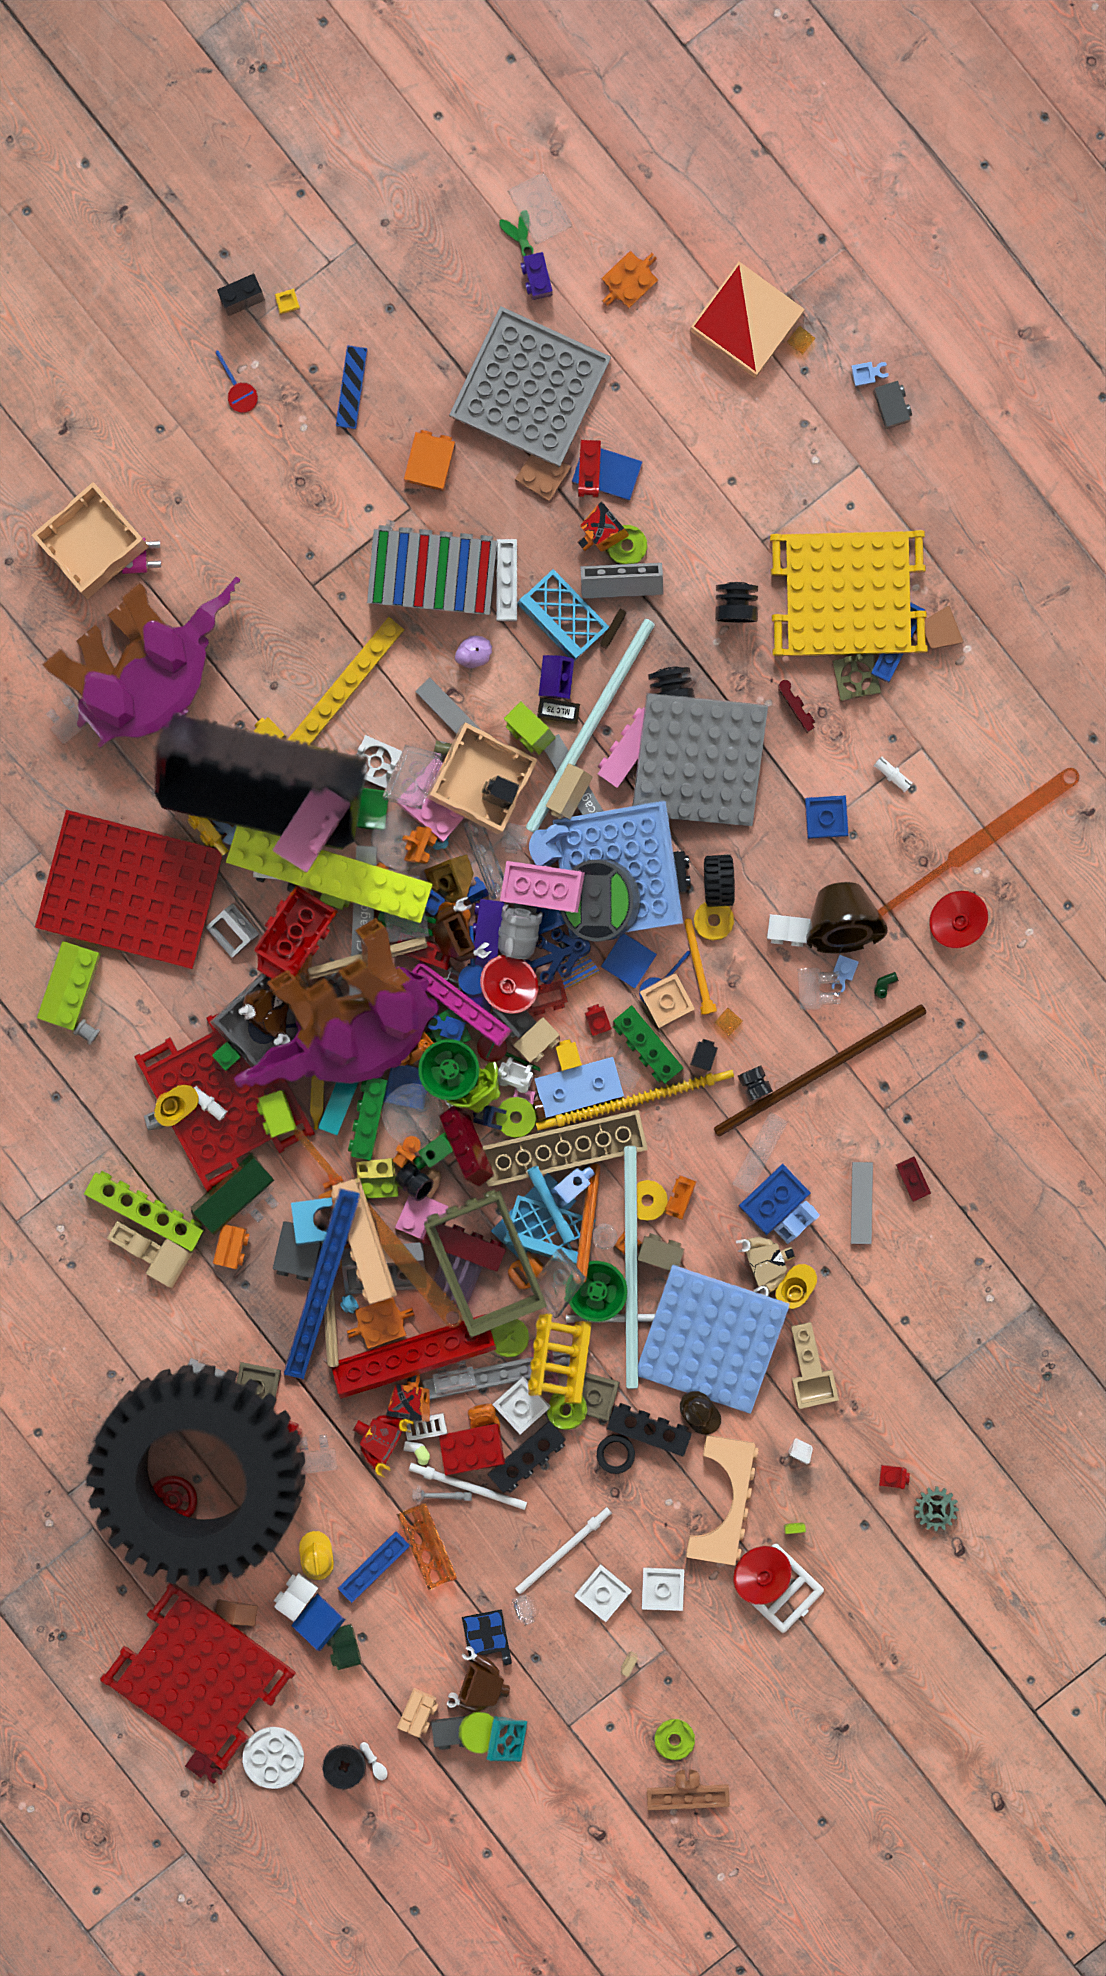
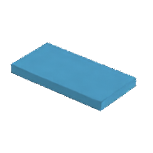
[491,1173,577,1258]

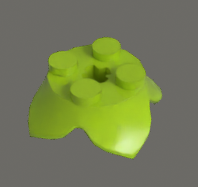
[446,1062,500,1113]

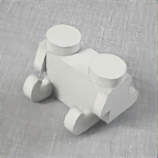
[497,1057,533,1093]

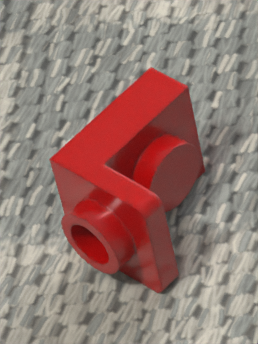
[584,1004,612,1036]
[879,1465,910,1489]

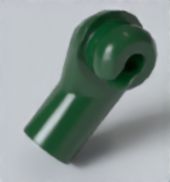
[874,972,899,999]

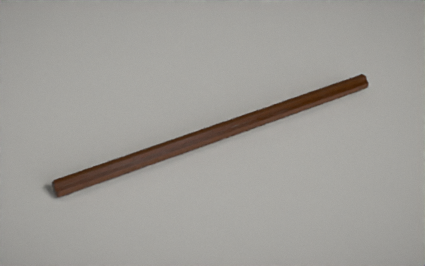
[714,1004,927,1137]

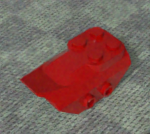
[254,885,338,979]

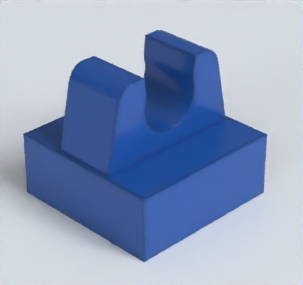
[467,877,489,904]

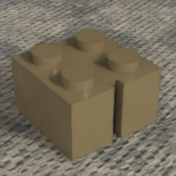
[637,1233,684,1270]

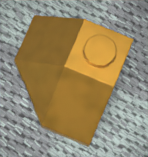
[424,854,474,903]

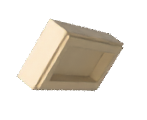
[621,1651,638,1677]

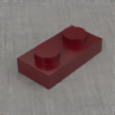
[896,1156,932,1202]

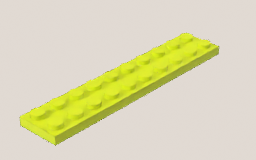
[226,826,433,923]

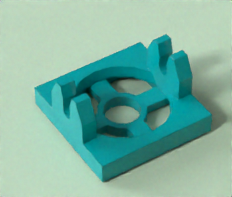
[487,1716,528,1762]

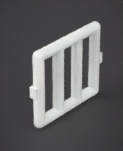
[752,1544,824,1633]

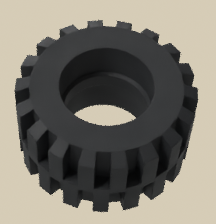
[704,855,735,907]

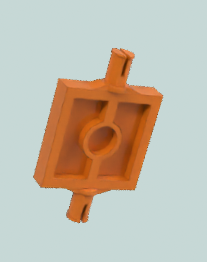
[601,250,658,309]
[347,1297,415,1349]

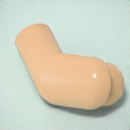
[427,1169,441,1198]

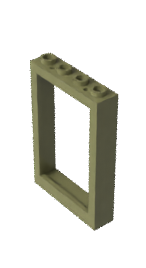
[424,1190,547,1337]

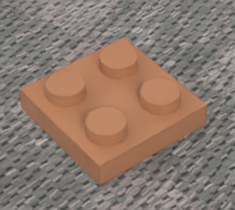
[515,455,571,502]

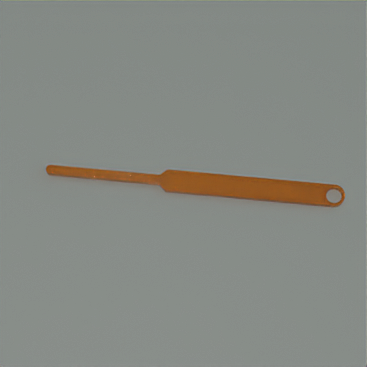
[878,768,1079,916]
[294,1129,462,1327]

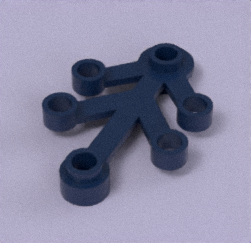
[524,928,591,985]

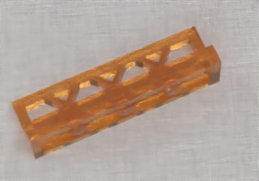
[396,1503,457,1590]

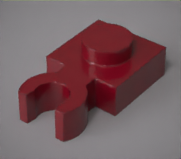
[185,1750,223,1784]

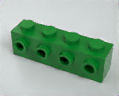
[612,1005,683,1084]
[348,1078,388,1160]

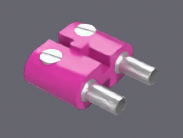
[122,538,161,574]

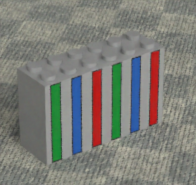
[367,525,497,615]

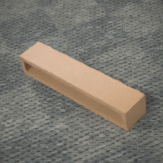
[331,1178,397,1304]

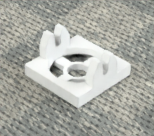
[357,735,403,789]

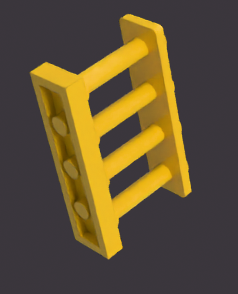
[528,1314,592,1404]

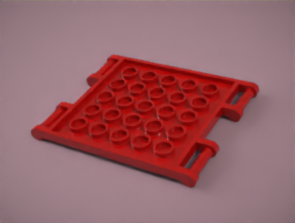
[134,1013,315,1192]
[100,1583,296,1770]

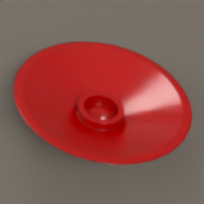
[929,891,988,948]
[480,955,538,1014]
[733,1546,792,1605]

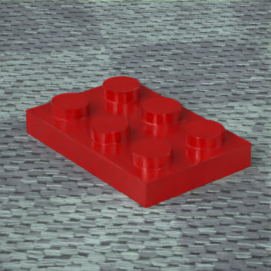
[439,1424,505,1476]

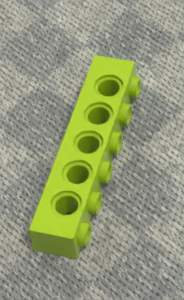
[84,1171,205,1252]

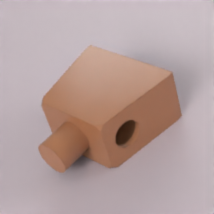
[913,606,964,650]

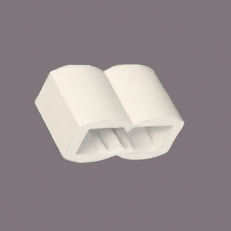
[767,914,811,947]
[274,1573,319,1621]

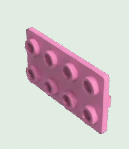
[273,789,351,872]

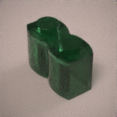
[327,1623,362,1670]

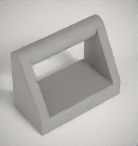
[205,904,259,958]

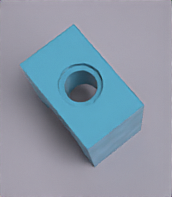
[291,1197,333,1246]

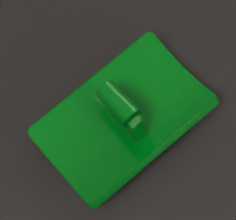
[358,788,389,831]

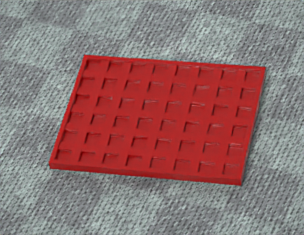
[35,810,223,969]

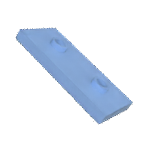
[535,1057,624,1118]

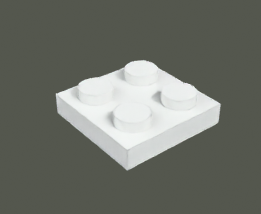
[492,1377,551,1434]
[574,1564,632,1622]
[642,1567,684,1611]

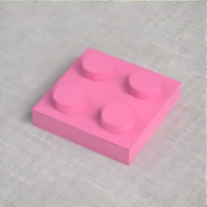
[395,1195,449,1238]

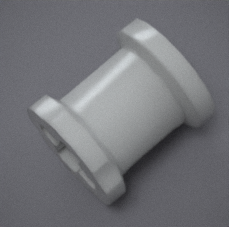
[73,1019,100,1045]

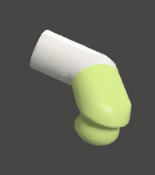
[403,1441,430,1465]

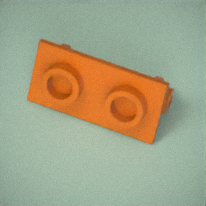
[399,1032,433,1066]
[664,1175,696,1220]

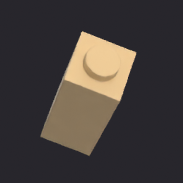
[546,763,593,820]

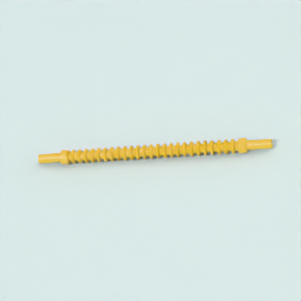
[536,1070,734,1130]

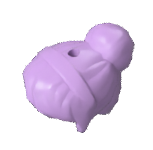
[455,635,492,669]

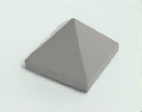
[144,1112,163,1130]

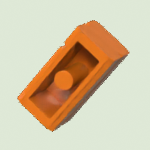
[213,1224,250,1269]

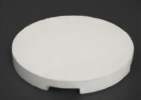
[243,1727,304,1789]

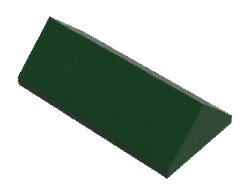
[191,1153,275,1235]

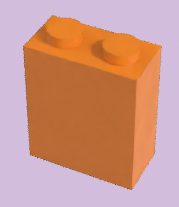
[404,430,455,492]

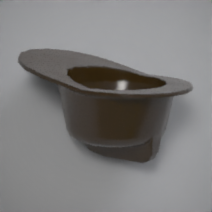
[680,1391,721,1434]

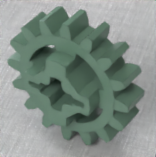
[914,1486,959,1531]

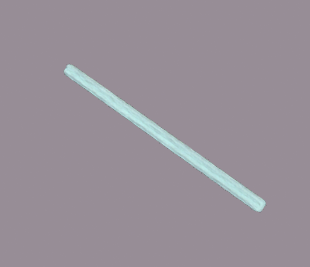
[526,619,655,833]
[624,1146,638,1389]

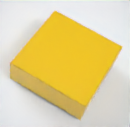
[275,289,300,315]

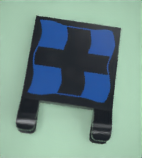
[462,1609,512,1665]

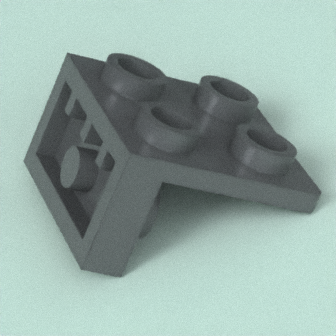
[491,1007,537,1038]

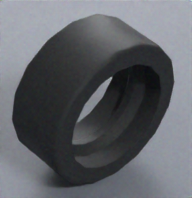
[596,1434,635,1474]

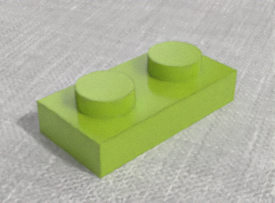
[360,1176,399,1198]

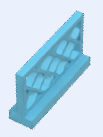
[517,569,609,662]
[503,1195,596,1266]

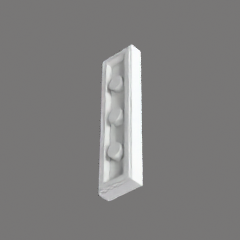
[496,539,517,621]

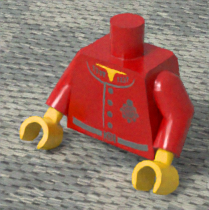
[353,1415,414,1478]

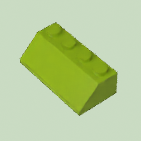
[37,941,101,1031]

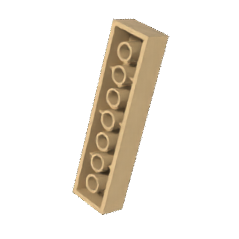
[483,1110,648,1187]

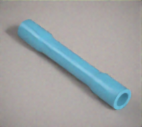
[527,1166,575,1243]

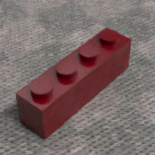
[439,1106,494,1187]
[419,1222,506,1272]

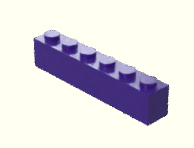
[464,899,505,1021]

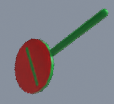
[477,1035,541,1071]

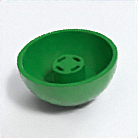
[418,1039,479,1100]
[566,1261,627,1322]

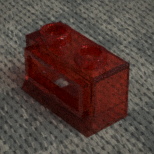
[528,979,568,1016]

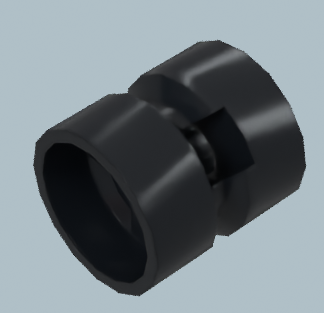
[738,1065,773,1102]
[395,1163,434,1201]

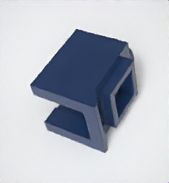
[473,1105,507,1130]

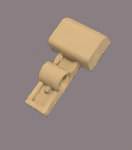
[107,1221,193,1288]
[791,1322,839,1409]

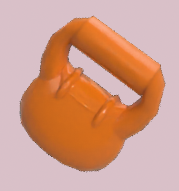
[508,1253,546,1290]
[468,1403,500,1429]

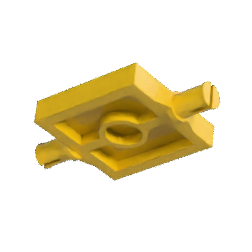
[187,815,229,856]

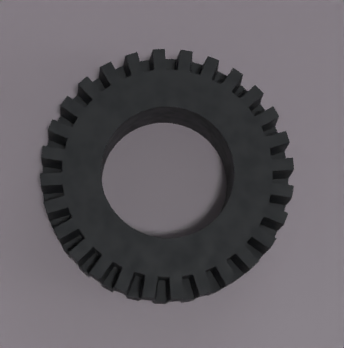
[86,1365,306,1586]

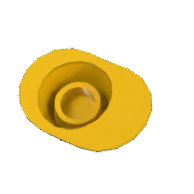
[154,1085,199,1126]
[776,1264,817,1309]
[299,1531,334,1580]

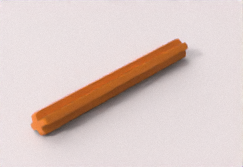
[575,1163,601,1283]

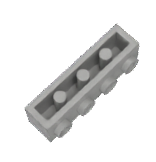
[580,563,663,598]

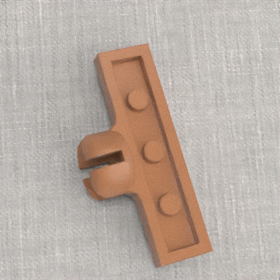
[647,1769,730,1810]

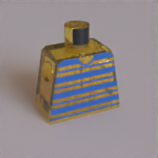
[557,942,600,990]

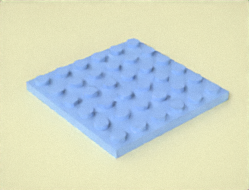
[553,801,683,939]
[638,1265,789,1414]

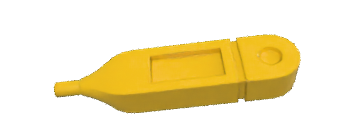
[310,1075,324,1129]

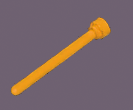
[684,918,717,1015]

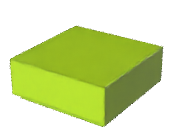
[784,1522,806,1534]

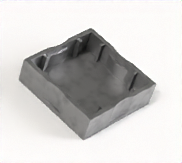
[210,973,299,1067]

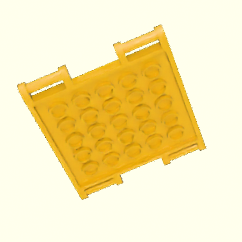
[770,530,928,656]

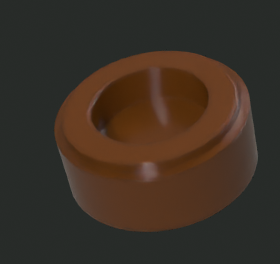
[533,1099,546,1121]

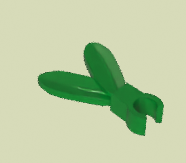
[499,210,534,257]

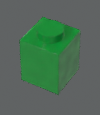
[212,1042,242,1071]

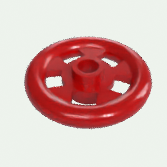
[153,1476,197,1517]

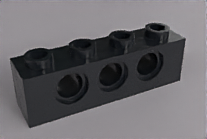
[606,1403,692,1457]
[488,1420,566,1493]

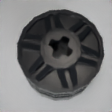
[715,582,758,623]
[648,666,695,698]
[322,1744,366,1790]

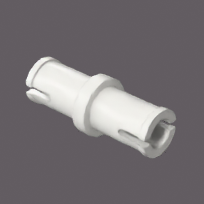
[874,756,913,792]
[194,1086,228,1121]

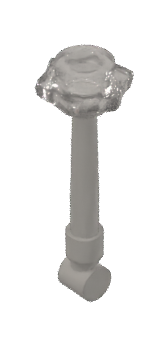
[412,1485,472,1506]

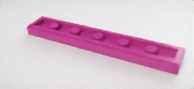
[412,961,512,1047]

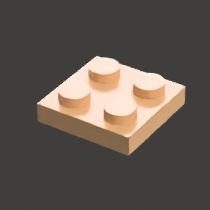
[639,973,695,1028]

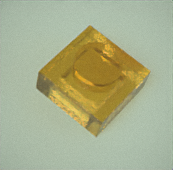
[787,326,815,355]
[714,1008,743,1036]

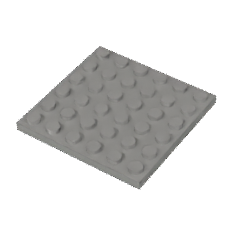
[449,306,611,467]
[632,693,768,826]

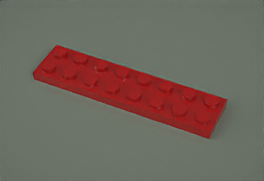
[331,1314,497,1399]

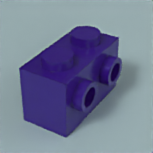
[520,252,553,300]
[538,655,574,699]

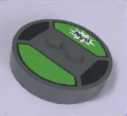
[560,859,640,941]

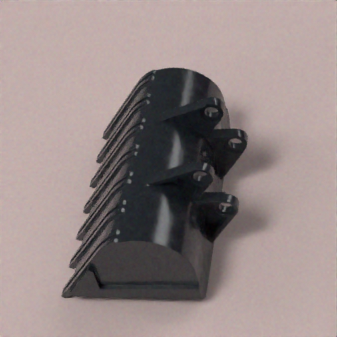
[155,712,368,850]

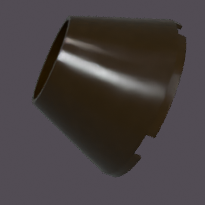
[806,882,888,954]

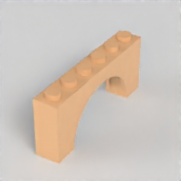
[686,1434,758,1565]

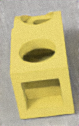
[356,1158,396,1178]

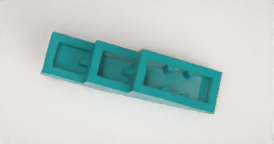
[318,1082,359,1135]

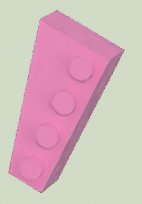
[598,707,645,788]

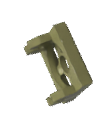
[832,654,881,701]

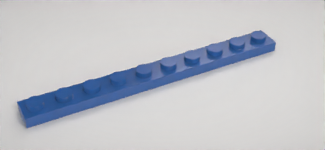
[284,1188,360,1379]

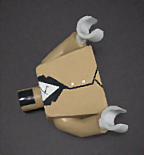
[736,1237,796,1296]

